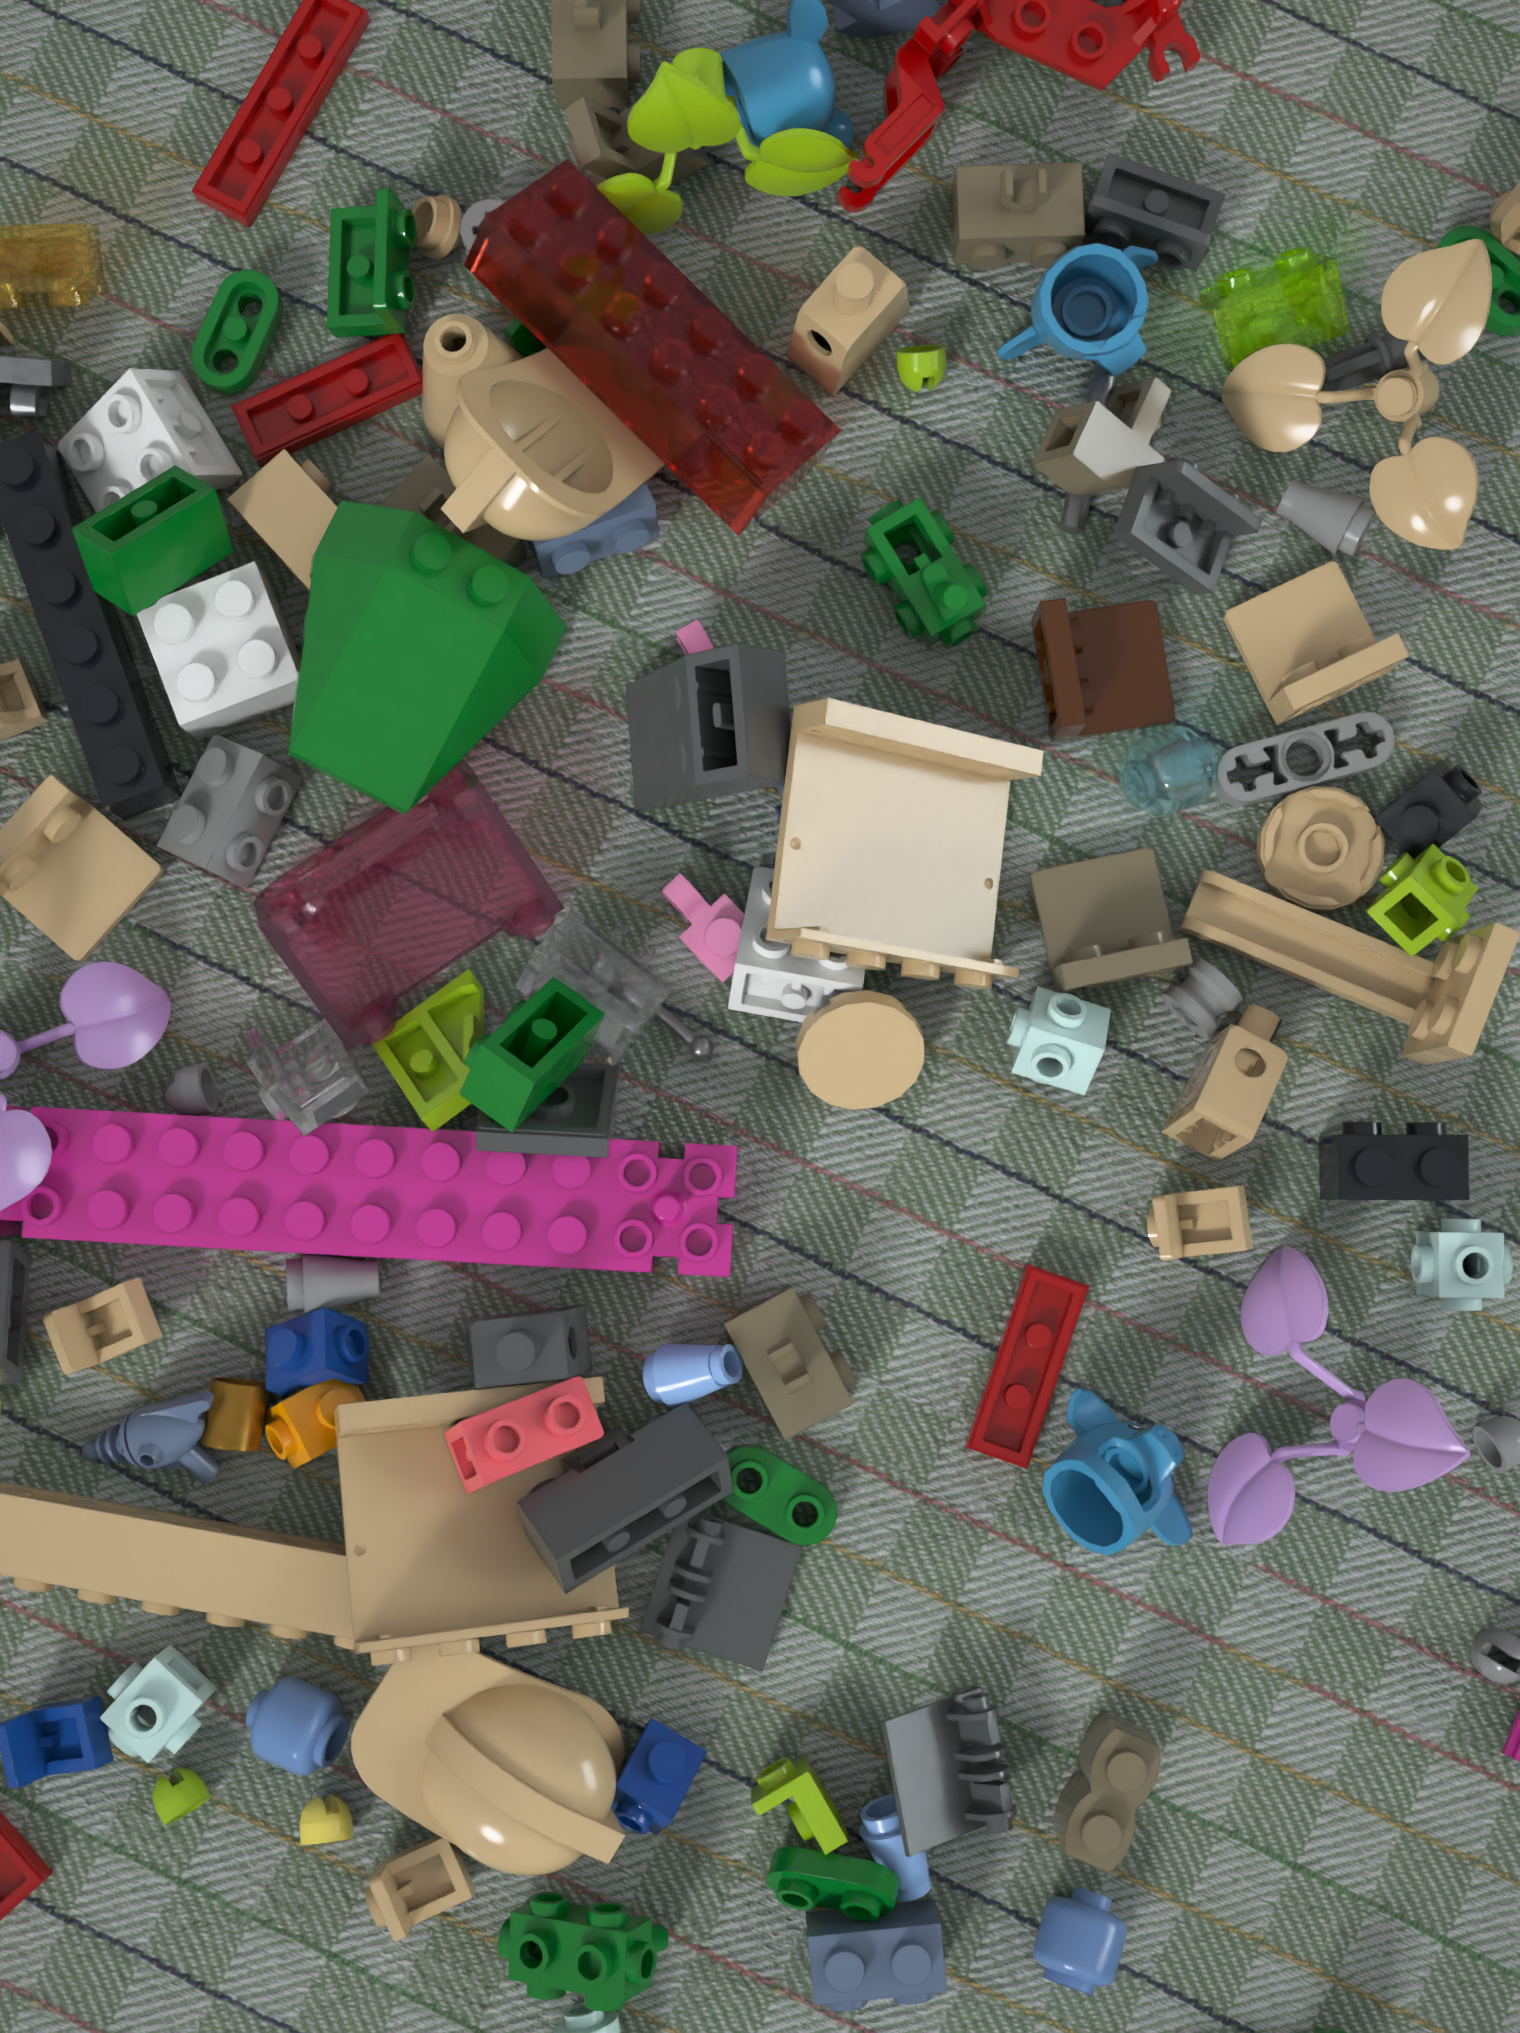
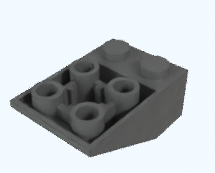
[626,643,791,811]

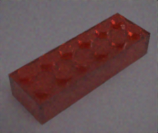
[464,159,841,536]

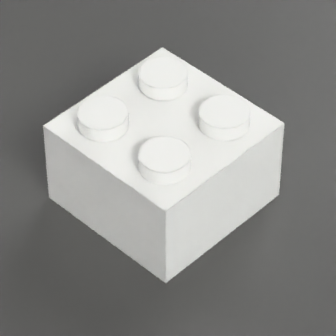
[137,561,301,741]

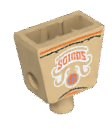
[1161,1005,1289,1162]

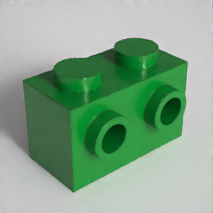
[72,465,234,616]
[459,976,606,1133]

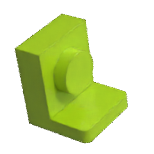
[751,1755,848,1855]

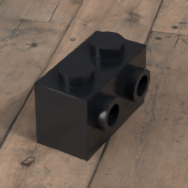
[1319,1122,1470,1200]

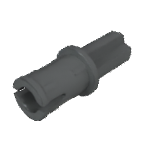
[1321,333,1427,391]

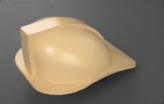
[441,342,673,541]
[351,1643,626,1876]

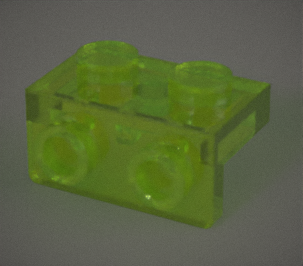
[1199,246,1350,372]

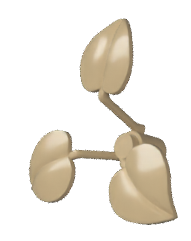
[1221,239,1492,550]

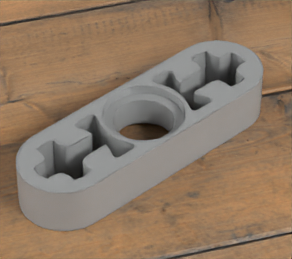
[1211,712,1395,806]

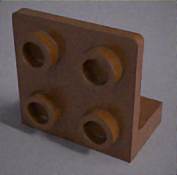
[1031,598,1175,742]

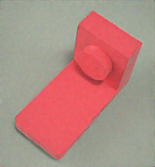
[443,1376,604,1495]

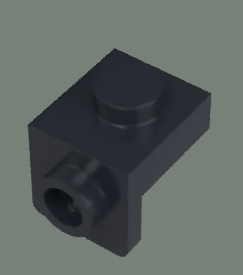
[1375,760,1483,859]

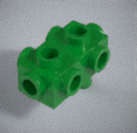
[860,497,987,649]
[498,1892,669,2012]

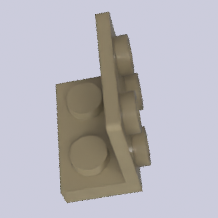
[1029,847,1193,994]

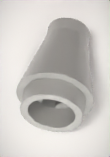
[1276,479,1376,557]
[286,1253,379,1314]

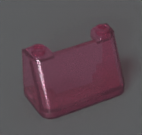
[254,762,565,1051]

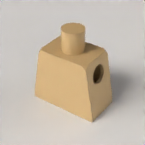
[787,245,910,397]

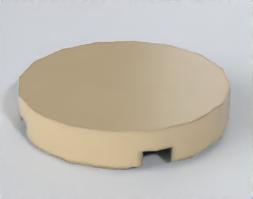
[1256,786,1385,913]
[796,990,925,1110]

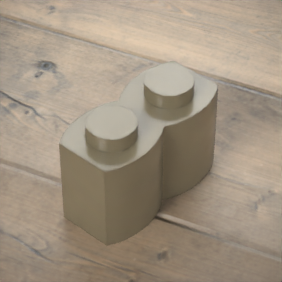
[1054,1711,1161,1873]

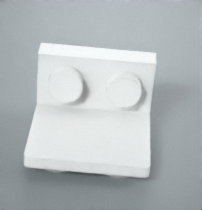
[58,368,243,513]
[728,866,865,1023]

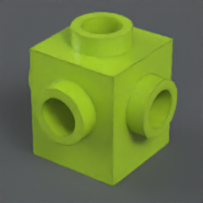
[1366,844,1478,957]

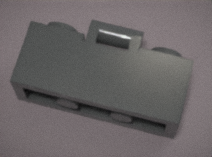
[517,1402,734,1594]

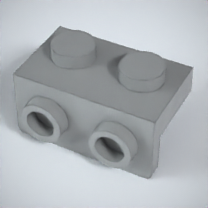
[157,734,301,888]

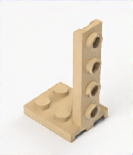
[1178,870,1520,1065]

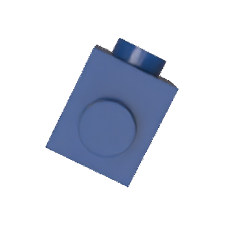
[265,1307,370,1396]
[0,1696,114,1788]
[611,1718,707,1835]

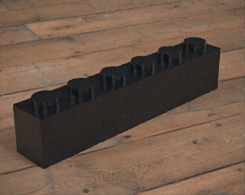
[0,430,182,820]

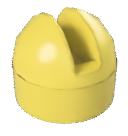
[299,1794,354,1845]

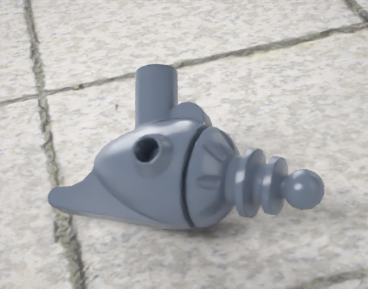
[81,1392,221,1484]

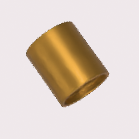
[201,1377,269,1452]

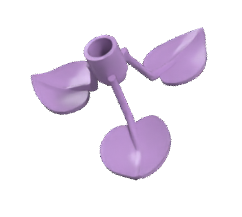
[0,961,171,1211]
[1207,1246,1471,1547]

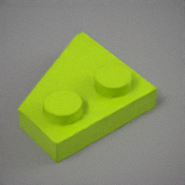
[370,969,484,1132]

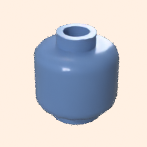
[246,1676,349,1776]
[1033,1886,1127,1996]

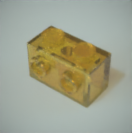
[0,223,106,309]

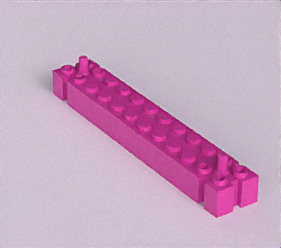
[0,1105,737,1277]

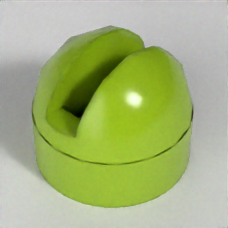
[896,344,947,392]
[152,1767,212,1826]

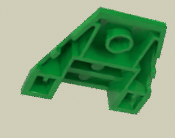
[287,500,567,815]

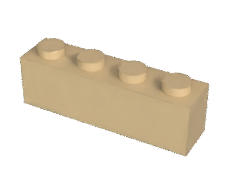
[227,449,337,593]

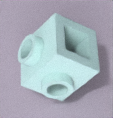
[1006,986,1111,1096]
[1411,1219,1513,1311]
[100,1644,218,1763]

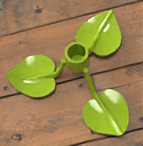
[577,48,858,235]

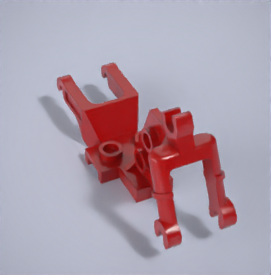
[837,0,1200,213]

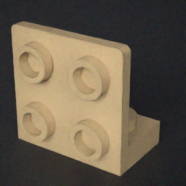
[1223,561,1410,726]
[0,774,164,962]

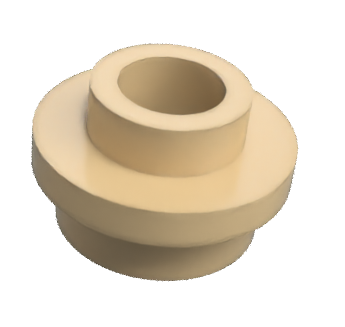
[412,195,462,260]

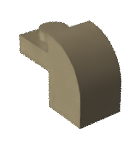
[564,96,709,187]
[1032,376,1172,496]

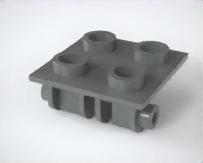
[640,1512,803,1672]
[881,1687,1017,1857]

